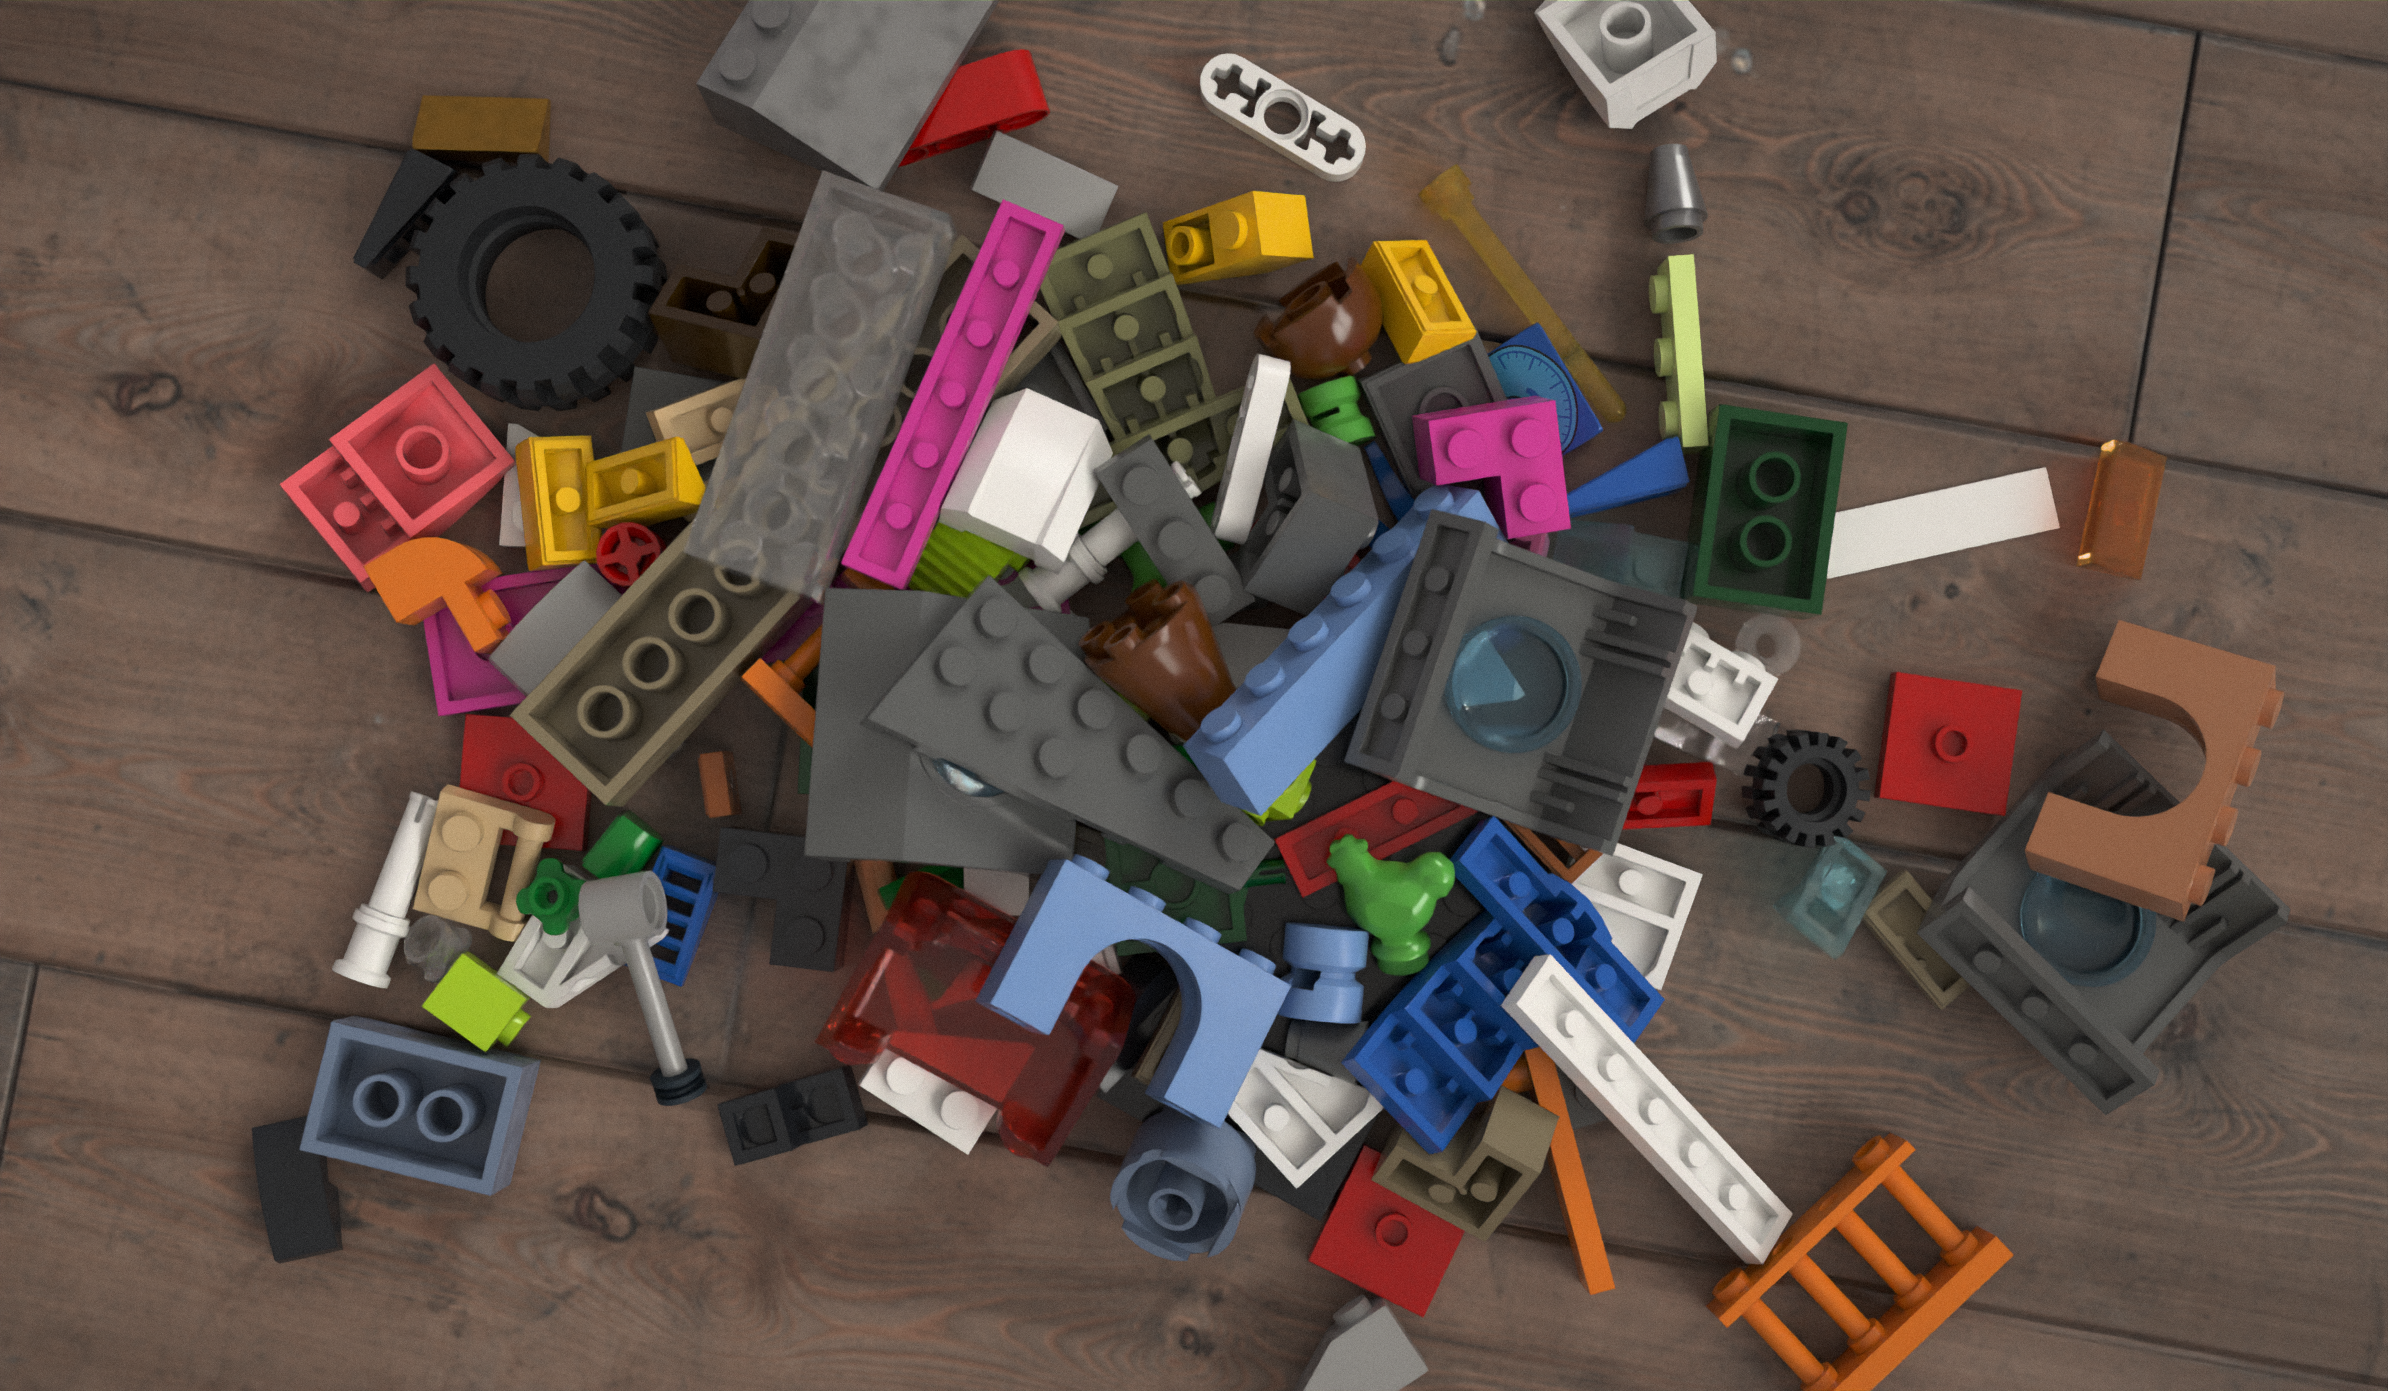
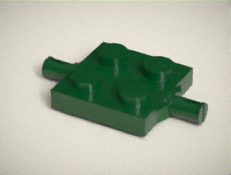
[1104,837,1286,956]

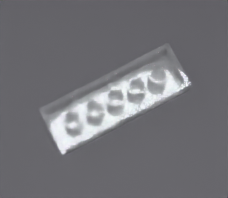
[683,170,957,605]

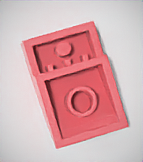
[280,364,516,593]

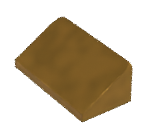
[412,95,551,163]

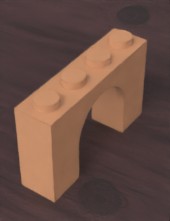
[2025,620,2284,922]

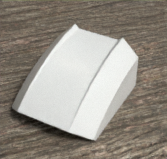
[1534,0,1717,129]
[939,388,1113,575]

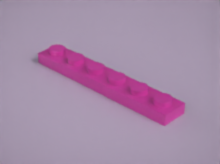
[841,199,1065,590]

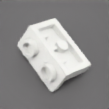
[1664,622,1778,749]

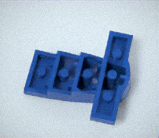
[1341,816,1665,1154]

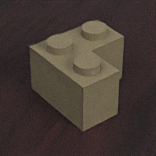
[1371,1085,1559,1242]

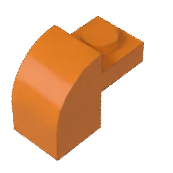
[363,537,511,654]

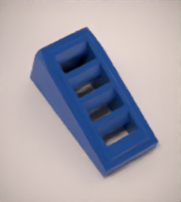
[1567,436,1690,519]
[624,845,719,987]

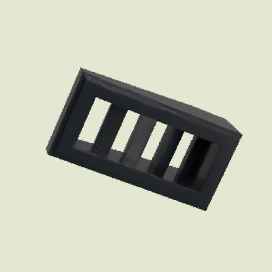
[353,148,461,280]

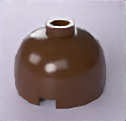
[1253,257,1384,379]

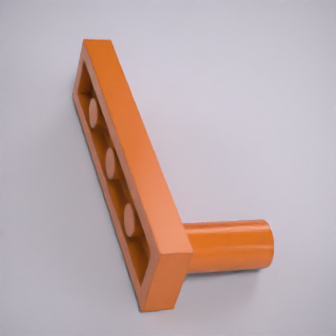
[1476,1046,1615,1295]

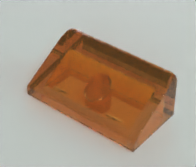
[2076,439,2167,581]

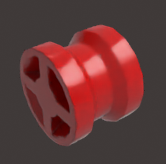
[596,522,667,589]

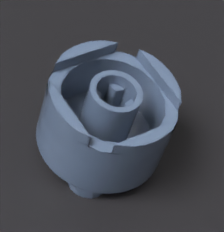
[1110,1105,1256,1261]

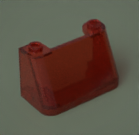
[815,871,1136,1167]

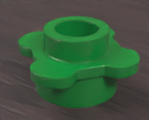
[516,858,586,936]

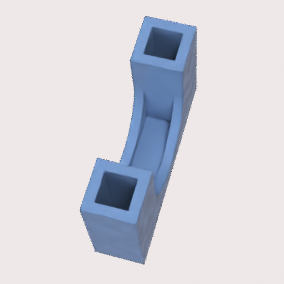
[975,854,1291,1128]

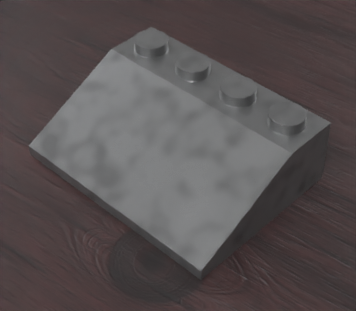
[696,0,1000,197]

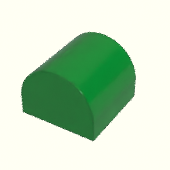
[582,809,664,879]

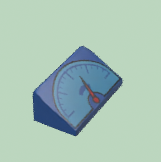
[1487,322,1603,457]

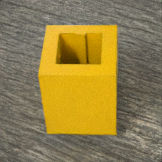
[1162,191,1314,285]

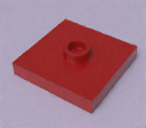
[1874,672,2022,816]
[459,714,592,851]
[1307,1143,1465,1317]

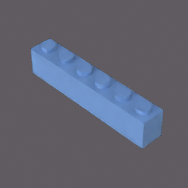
[1183,484,1508,816]

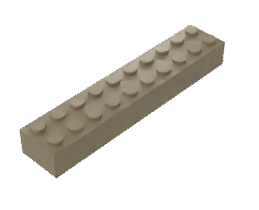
[510,234,1062,807]

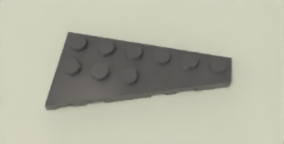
[859,575,1275,894]

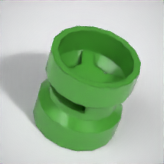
[1297,376,1376,446]

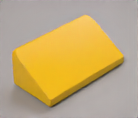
[1361,240,1477,364]
[515,435,602,571]
[586,436,711,529]

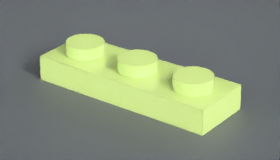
[1649,254,1709,454]

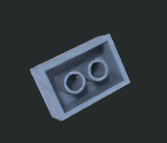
[299,1015,541,1196]

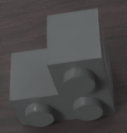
[1237,419,1378,616]

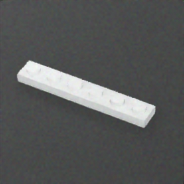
[1501,954,1793,1264]

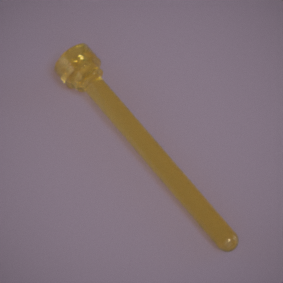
[1417,164,1627,423]

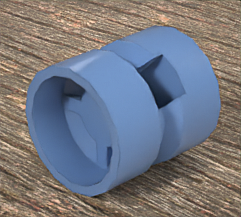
[1278,922,1369,1023]

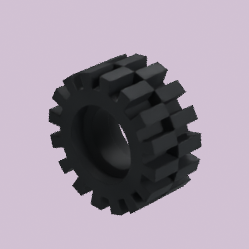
[1742,729,1871,848]

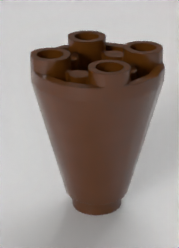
[1078,579,1236,744]

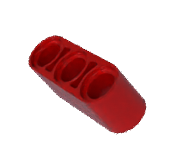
[898,49,1050,167]

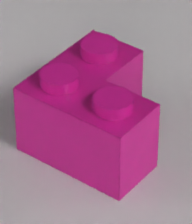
[1412,396,1571,539]

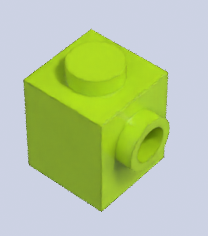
[422,951,531,1052]

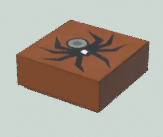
[698,751,742,818]

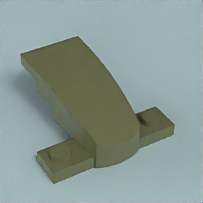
[1040,212,1309,529]

